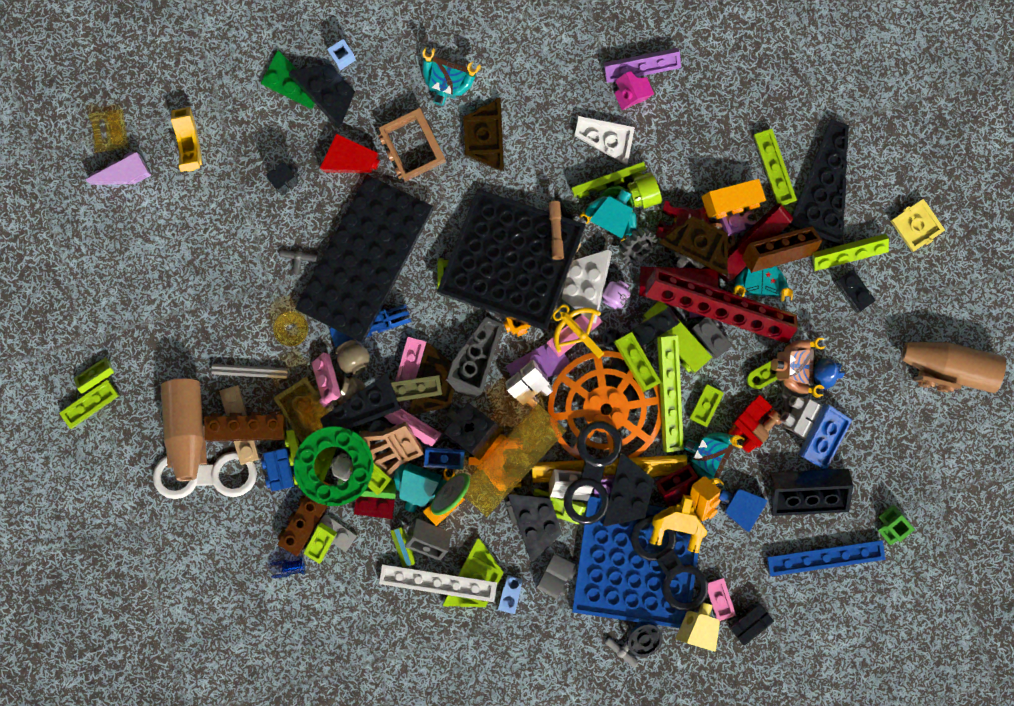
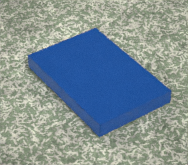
[798,403,852,470]

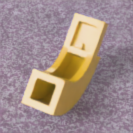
[171,107,202,172]

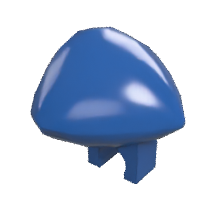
[813,358,845,390]

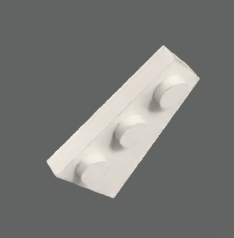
[575,116,635,166]

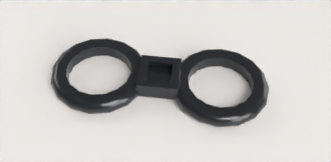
[564,421,622,525]
[631,515,708,611]

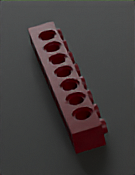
[645,268,798,343]

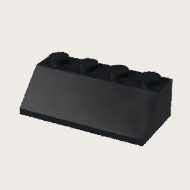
[770,469,853,516]

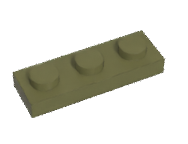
[391,375,442,401]

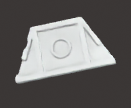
[562,250,612,324]

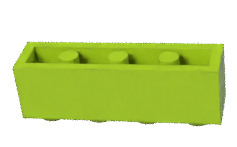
[642,301,712,373]

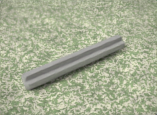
[211,364,288,379]

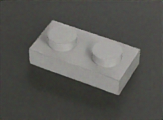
[314,514,357,552]

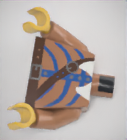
[771,337,826,398]

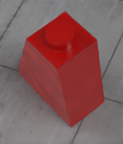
[320,134,381,173]

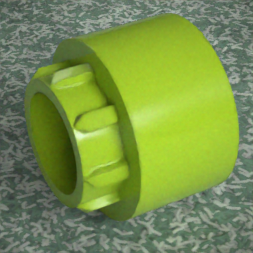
[627,172,662,209]

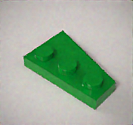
[261,51,315,110]

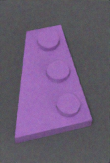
[506,343,575,377]

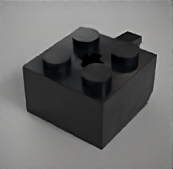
[444,402,503,461]

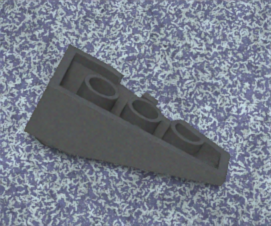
[446,317,503,398]

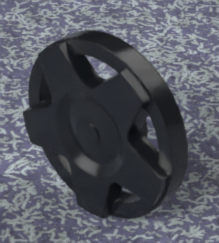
[627,622,663,657]

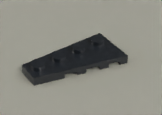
[320,373,401,429]

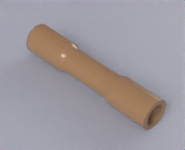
[549,201,564,260]

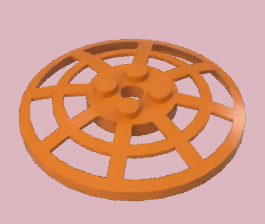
[548,351,662,460]

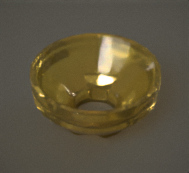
[273,311,309,347]

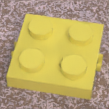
[891,199,945,252]

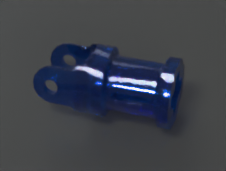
[270,557,306,579]

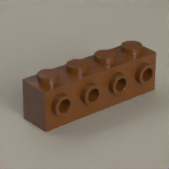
[742,226,822,273]
[205,411,286,442]
[277,480,334,556]

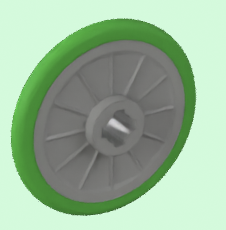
[431,473,470,515]

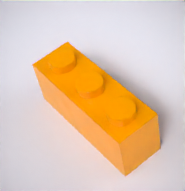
[701,179,766,219]

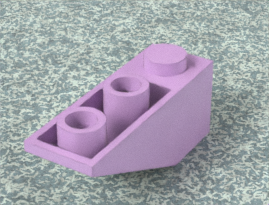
[86,152,151,185]

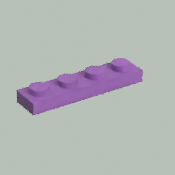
[604,48,681,83]

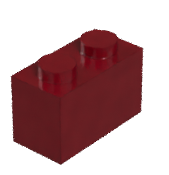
[655,464,699,508]

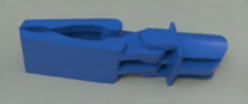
[329,304,412,347]

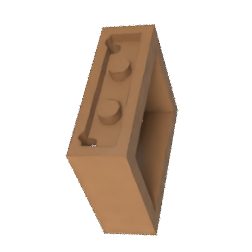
[378,108,446,182]

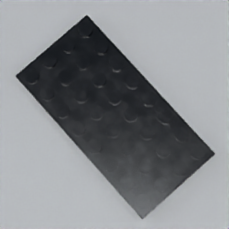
[295,174,434,343]

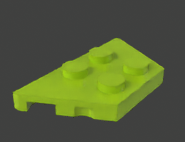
[443,538,504,607]

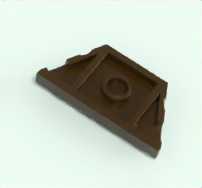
[463,98,504,172]
[659,216,728,276]
[409,343,455,415]

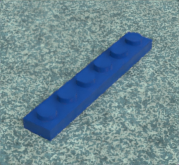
[766,540,886,577]

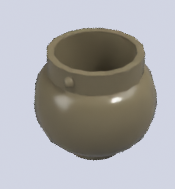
[336,339,370,375]
[337,376,366,404]

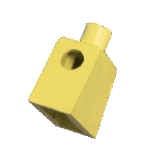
[675,603,720,651]

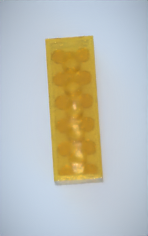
[463,404,567,517]

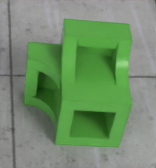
[878,504,915,545]

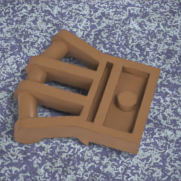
[359,421,424,476]

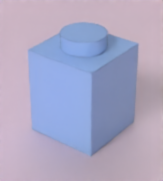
[327,39,356,70]

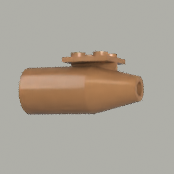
[901,342,1006,393]
[161,379,207,481]

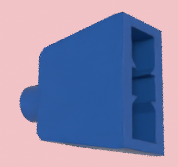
[719,488,768,532]

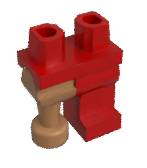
[727,395,782,453]

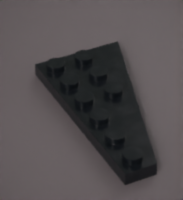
[789,119,849,245]

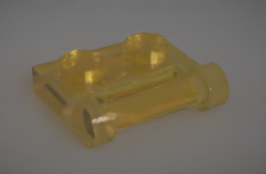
[88,109,129,153]

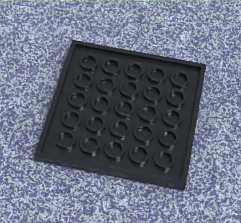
[437,189,586,331]

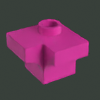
[614,71,654,110]

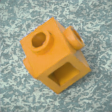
[503,317,531,337]

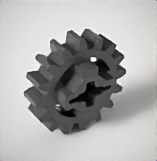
[617,227,657,266]

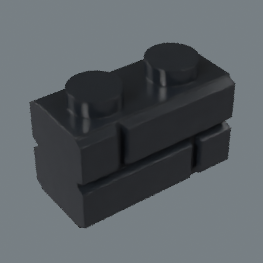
[266,162,300,196]
[833,269,876,313]
[728,602,774,646]

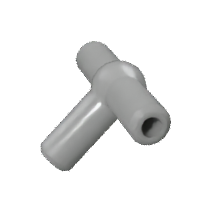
[605,638,639,668]

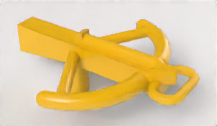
[552,304,604,359]

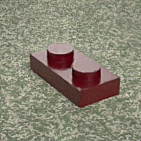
[354,496,395,519]

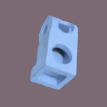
[497,575,523,614]

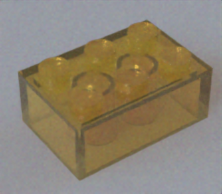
[273,377,330,443]

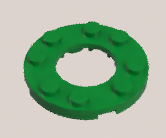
[294,427,374,506]

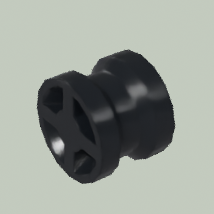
[601,328,621,348]

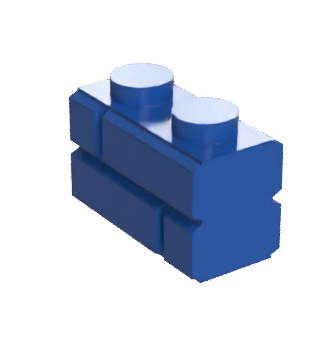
[424,447,465,470]
[261,448,296,492]

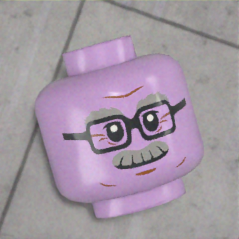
[602,280,631,310]

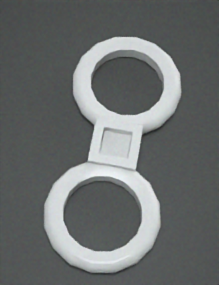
[153,451,257,499]

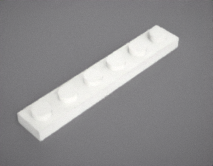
[379,565,497,602]

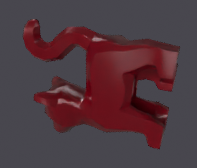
[655,201,710,239]

